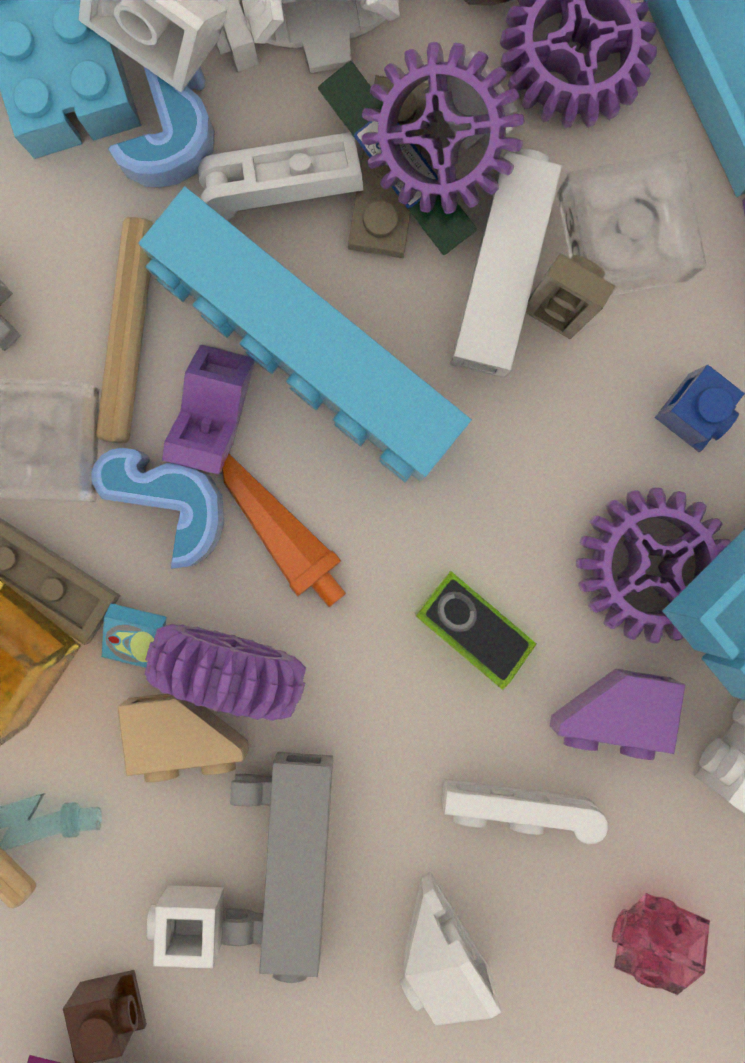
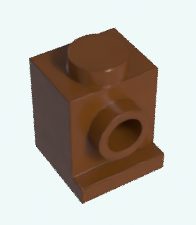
[63,970,147,1063]

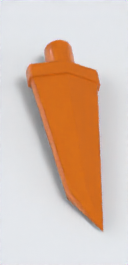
[222,454,346,608]

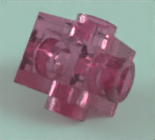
[612,893,710,995]

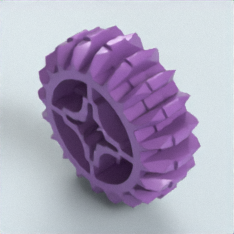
[500,0,657,129]
[361,42,525,214]
[576,488,731,643]
[144,624,306,721]

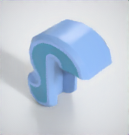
[108,66,215,188]
[91,448,224,569]

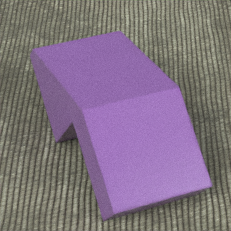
[162,344,254,475]

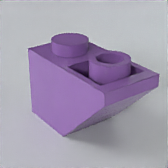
[550,669,685,760]

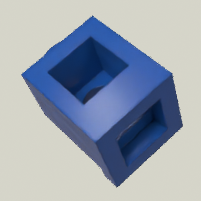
[654,364,745,452]

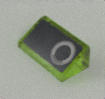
[414,571,537,690]

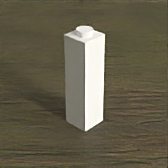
[450,149,562,378]

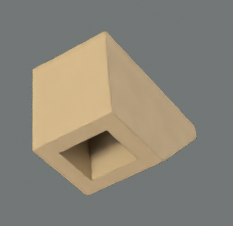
[117,694,249,782]

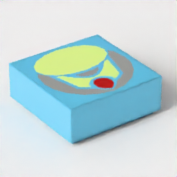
[101,603,167,668]

